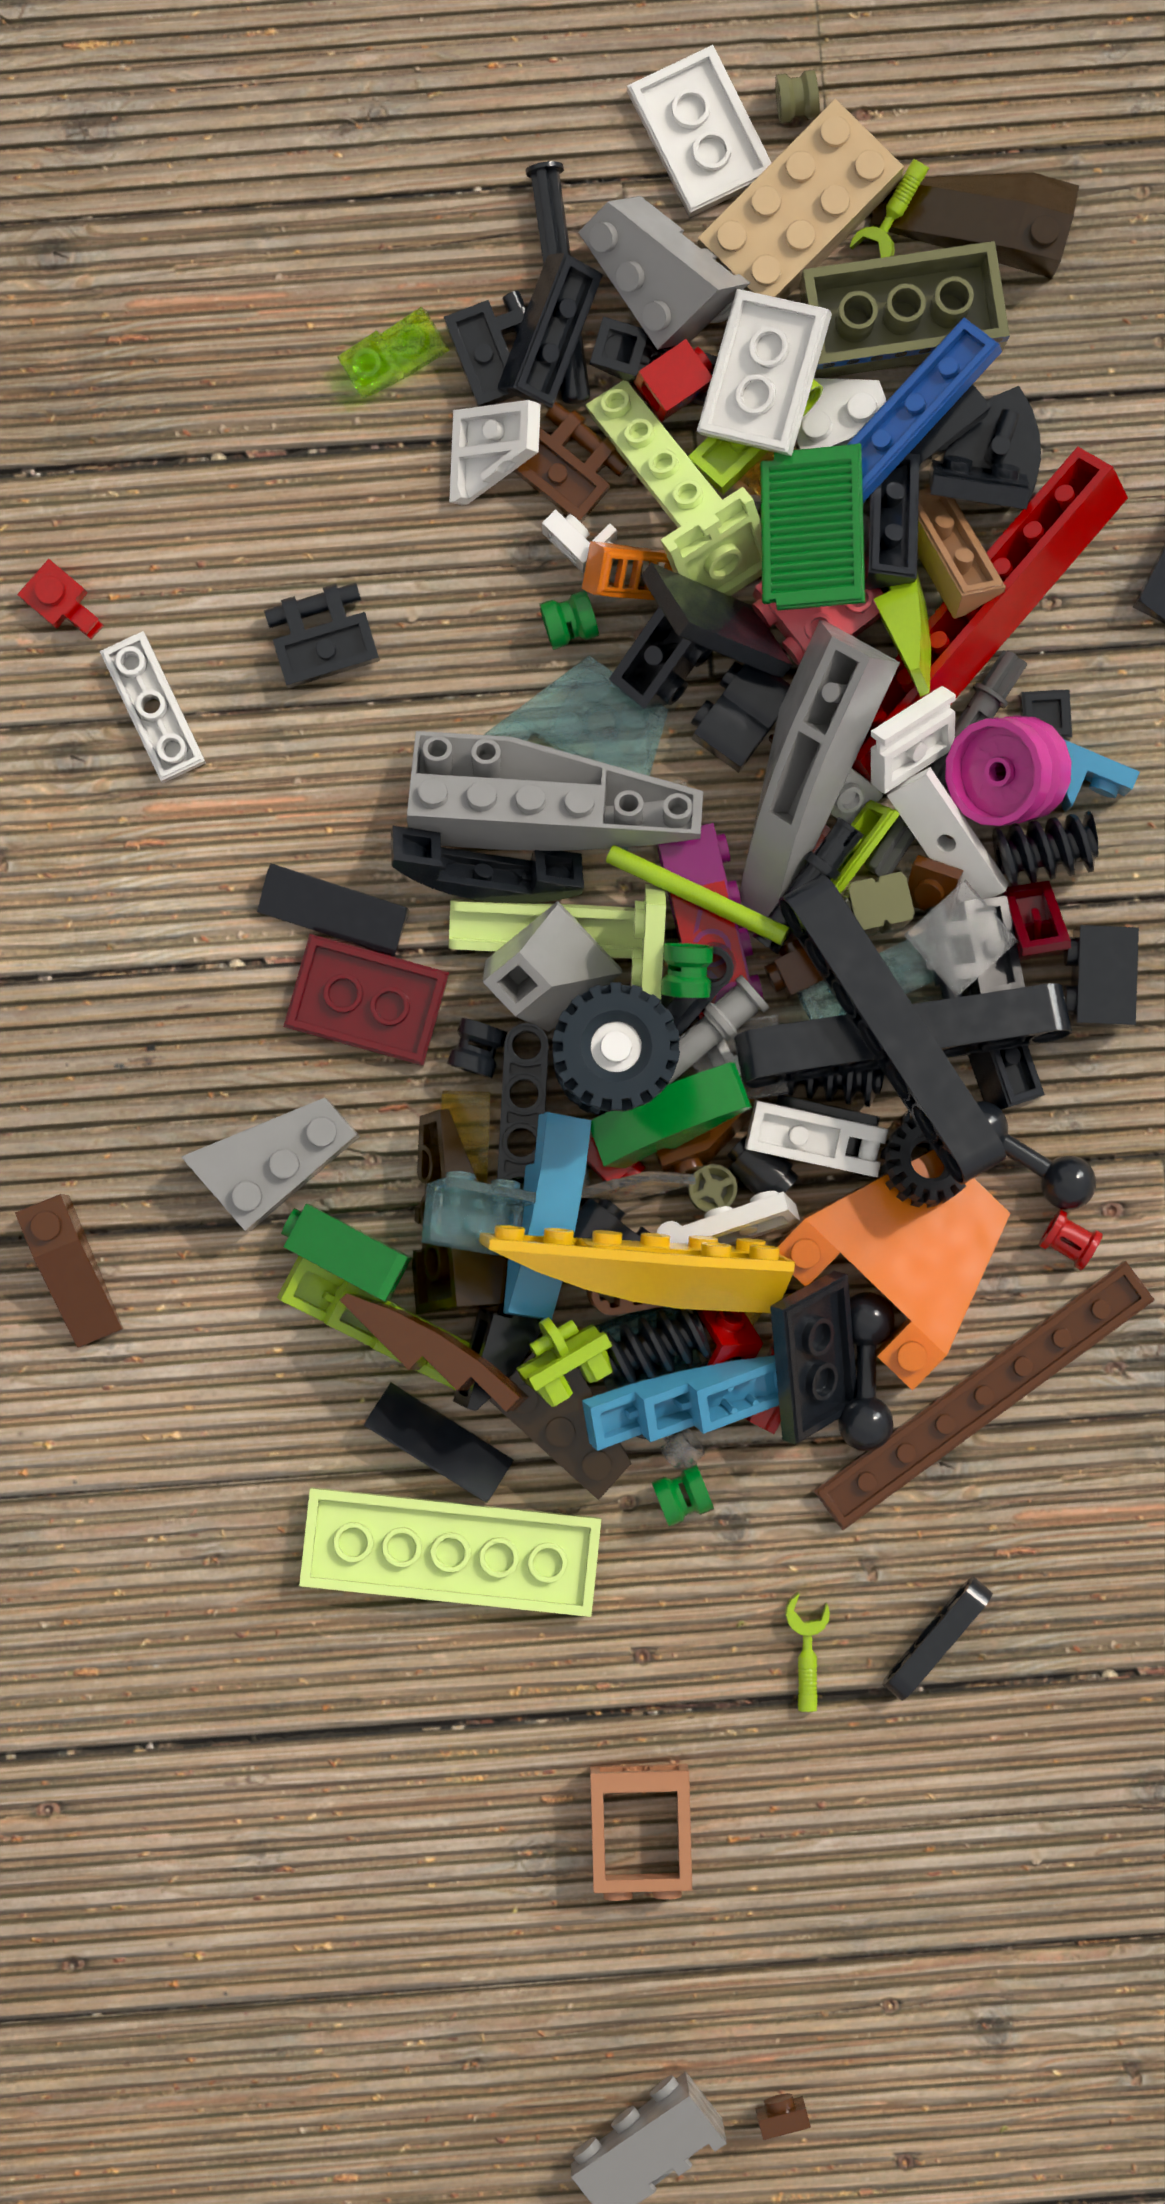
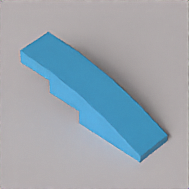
[503,1112,592,1320]
[582,1355,779,1451]

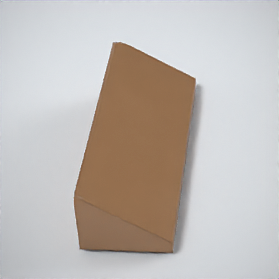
[917,488,1006,619]

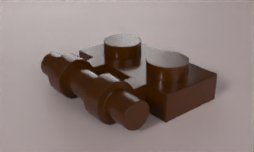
[513,402,629,523]

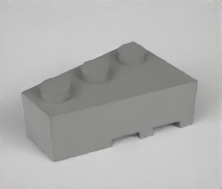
[181,1098,360,1231]
[571,2072,727,2204]

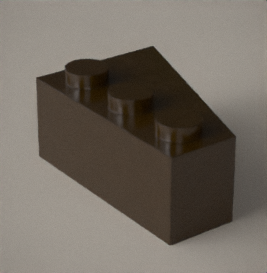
[489,1352,632,1500]

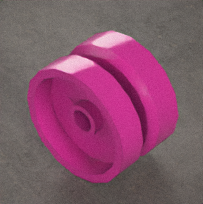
[945,716,1072,826]

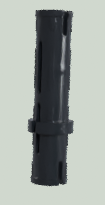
[753,817,865,954]

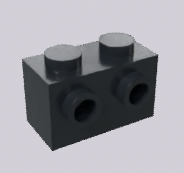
[609,607,713,709]
[1063,925,1139,1028]

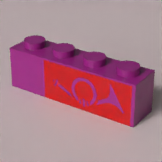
[656,823,764,1021]

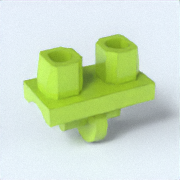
[516,1317,613,1407]

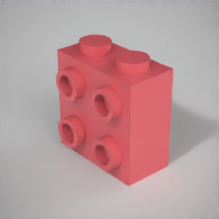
[752,581,884,665]

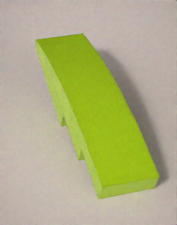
[874,571,931,697]
[277,1256,470,1390]

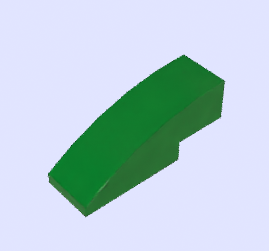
[590,1062,752,1168]

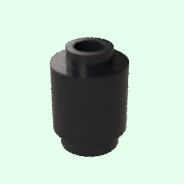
[727,1134,799,1195]

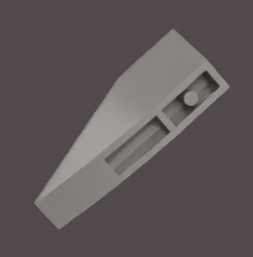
[739,620,900,917]
[407,731,703,851]

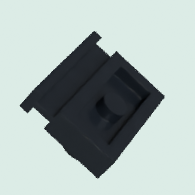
[929,455,1031,510]

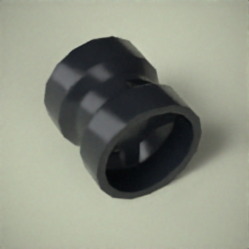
[447,1018,507,1079]

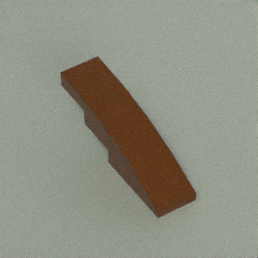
[340,1293,529,1412]

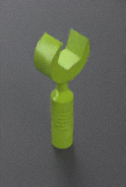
[850,159,929,258]
[785,1592,830,1712]

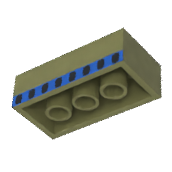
[799,241,1010,378]

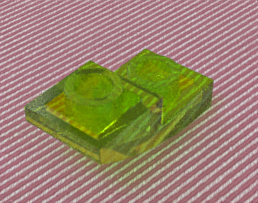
[337,307,450,399]

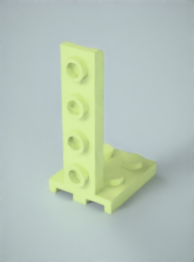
[585,380,762,596]
[448,884,666,1000]

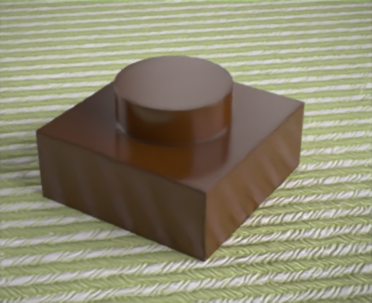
[908,855,964,919]
[755,2093,811,2140]

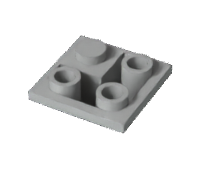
[483,901,622,1032]

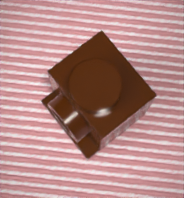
[764,939,825,999]

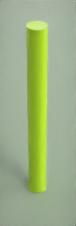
[606,845,789,945]

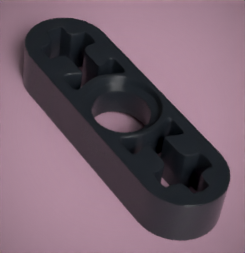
[882,1576,993,1701]

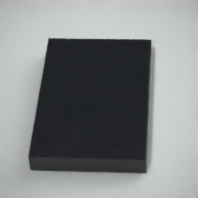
[641,562,793,678]
[770,1270,857,1445]

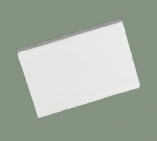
[627,45,771,218]
[697,289,832,456]

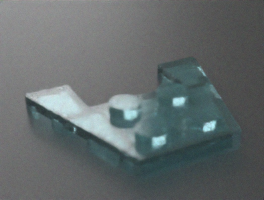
[484,656,668,851]

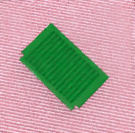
[760,443,865,611]

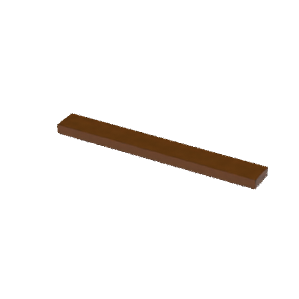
[813,1261,1155,1531]

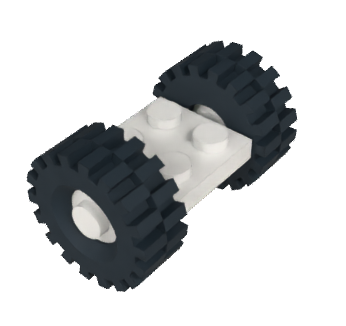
[553,982,680,1116]

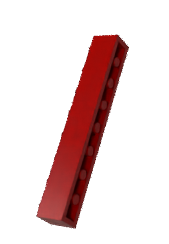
[852,446,1128,783]

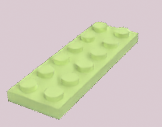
[299,1487,602,1617]

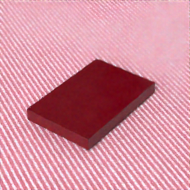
[283,934,450,1066]

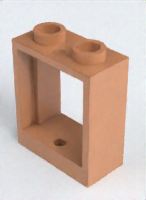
[590,1764,692,1901]

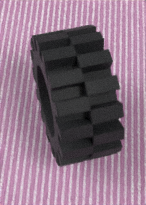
[880,1118,966,1208]

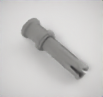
[668,975,770,1084]

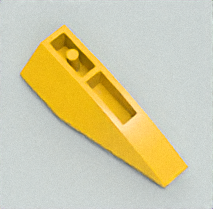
[479,1225,795,1313]

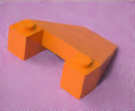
[775,1149,1011,1391]

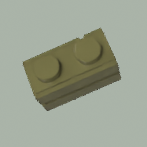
[842,871,915,937]

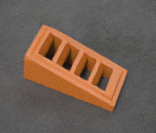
[582,541,673,600]

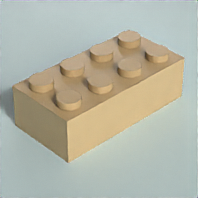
[698,99,904,299]

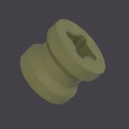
[775,70,820,124]
[687,1164,737,1213]

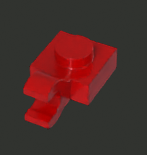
[17,558,104,640]

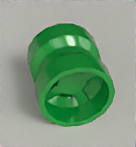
[539,590,599,650]
[661,943,713,998]
[651,1464,714,1527]

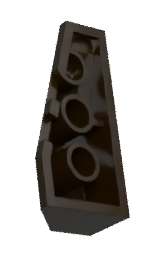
[869,173,1079,279]
[412,1109,508,1314]

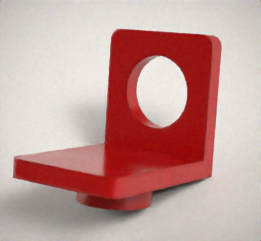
[696,1310,763,1366]

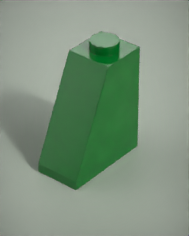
[281,1204,412,1302]

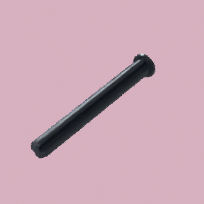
[525,161,590,404]

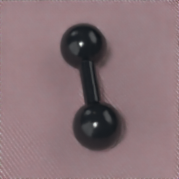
[976,1101,1096,1210]
[838,1292,895,1451]

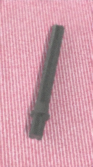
[865,650,1028,877]

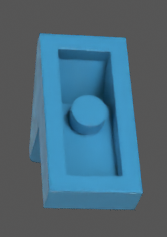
[1061,739,1140,812]

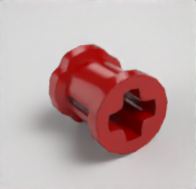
[1038,1209,1103,1271]

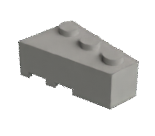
[578,196,750,350]

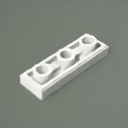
[100,631,206,783]
[887,767,1009,903]

